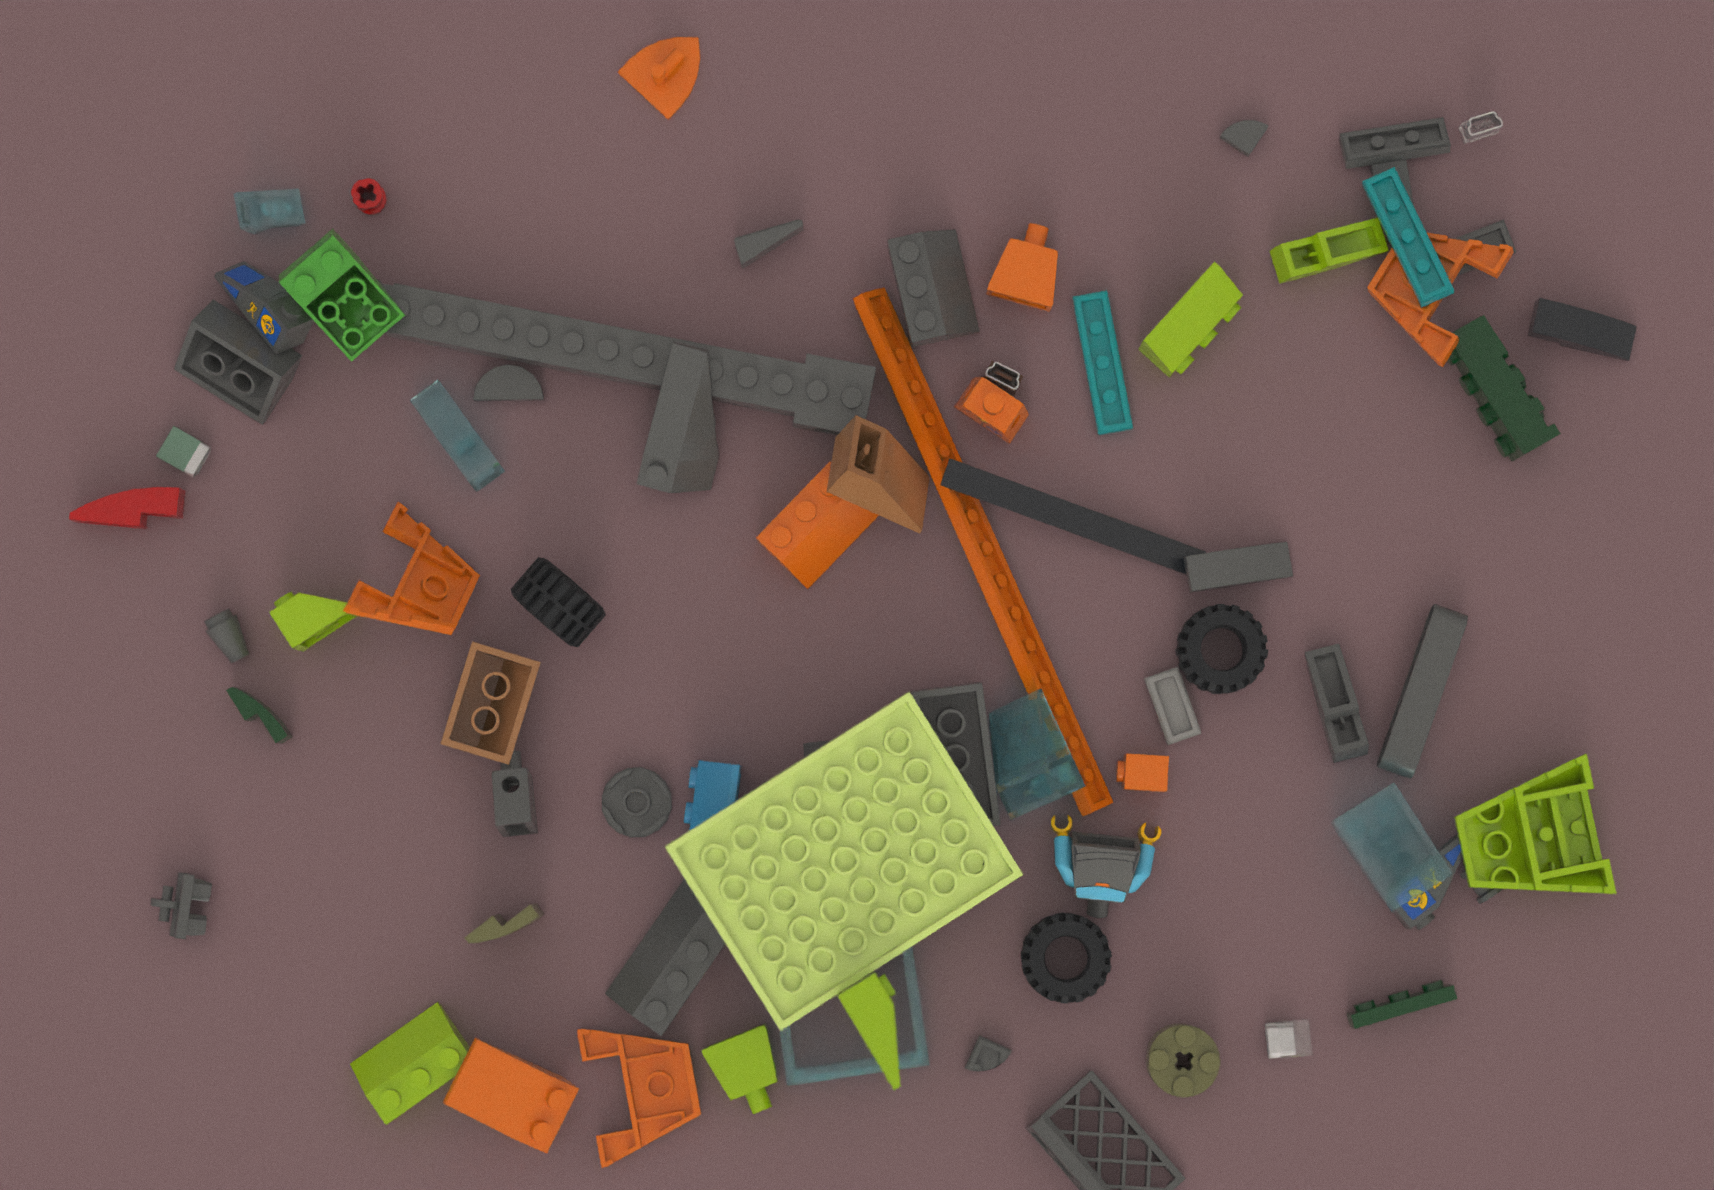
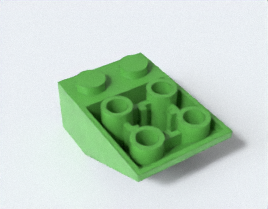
[279,228,405,362]

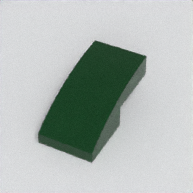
[226,687,293,744]

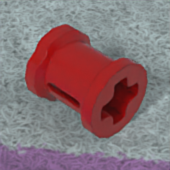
[351,178,387,215]

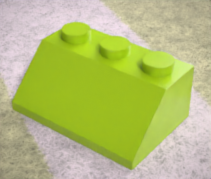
[1138,261,1243,377]
[350,1002,470,1125]

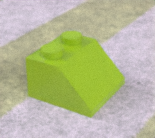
[269,592,357,652]

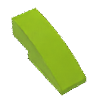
[1269,218,1389,284]

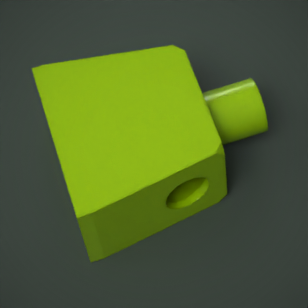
[701,1023,778,1114]

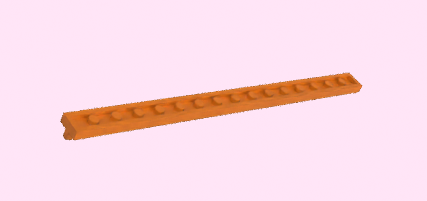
[853,287,1114,816]

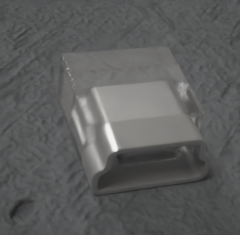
[1458,111,1503,144]
[1265,1019,1313,1059]

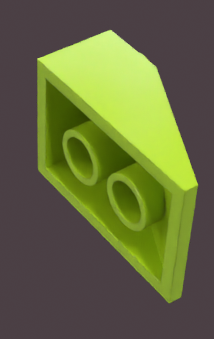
[838,971,900,1090]

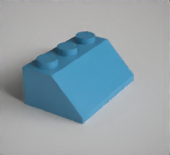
[684,760,742,830]

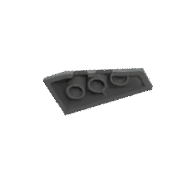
[637,341,719,493]

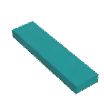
[1362,167,1454,308]
[1072,290,1133,436]

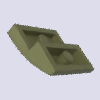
[465,903,545,944]

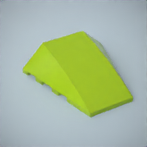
[1454,753,1617,894]

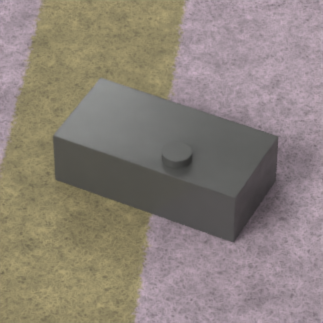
[910,681,1001,826]

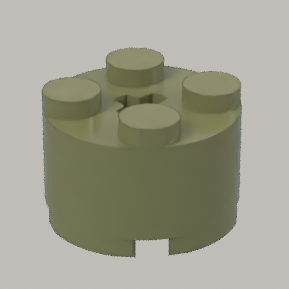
[1145,1023,1221,1098]

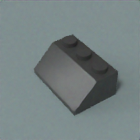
[887,229,980,348]
[174,300,302,425]

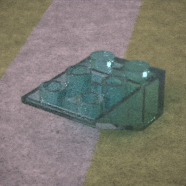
[989,689,1085,820]

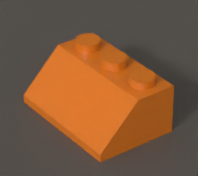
[756,461,879,590]

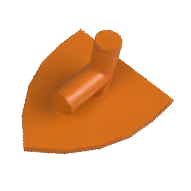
[617,37,700,120]

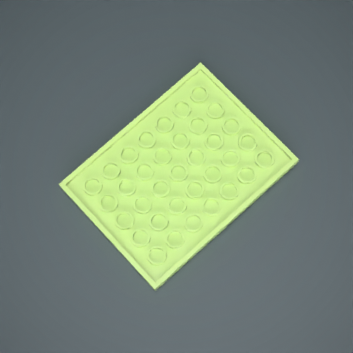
[664,692,1023,1031]

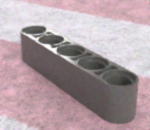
[1377,604,1468,779]

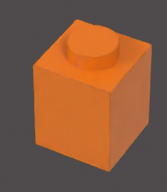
[1116,754,1169,792]

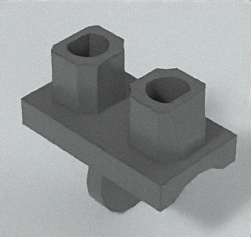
[150,872,212,939]

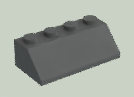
[605,879,725,1036]

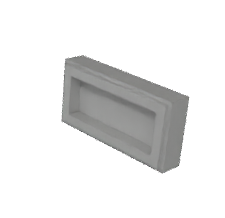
[1144,667,1202,745]

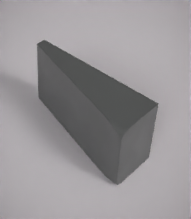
[734,219,804,269]

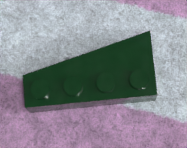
[1447,315,1561,462]

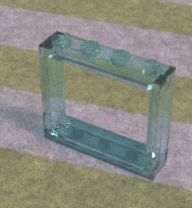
[779,947,929,1086]

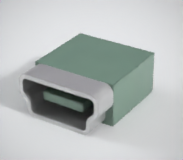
[156,426,211,478]

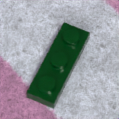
[1346,979,1458,1029]

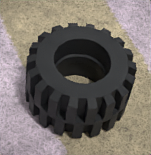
[510,557,606,647]
[1176,604,1268,694]
[1020,913,1112,1004]

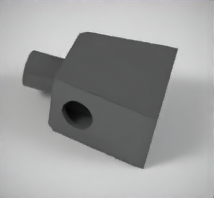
[492,751,538,837]

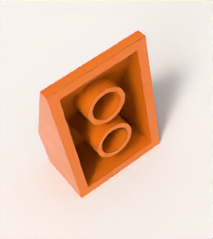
[443,1038,579,1153]

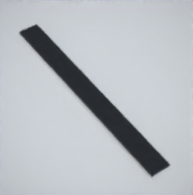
[940,458,1206,574]

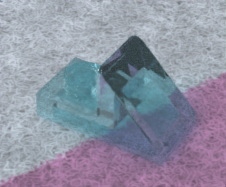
[233,189,305,235]

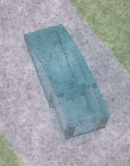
[410,380,505,492]

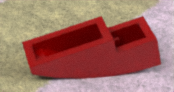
[69,487,186,529]

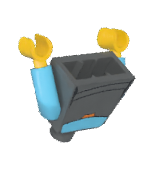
[1051,814,1161,918]

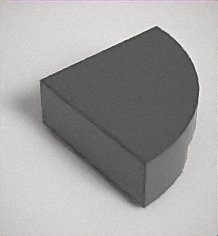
[1219,120,1269,157]
[965,1035,1012,1072]

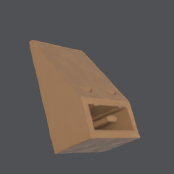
[827,415,930,534]

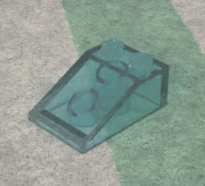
[1331,783,1453,912]

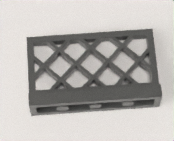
[1025,1070,1186,1190]

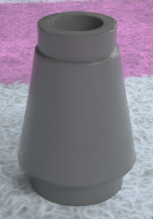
[204,608,250,663]

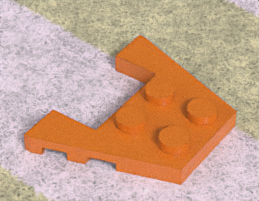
[1367,233,1514,367]
[343,502,480,635]
[577,1028,702,1168]

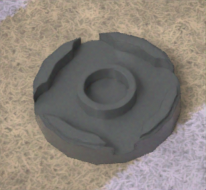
[602,767,672,838]

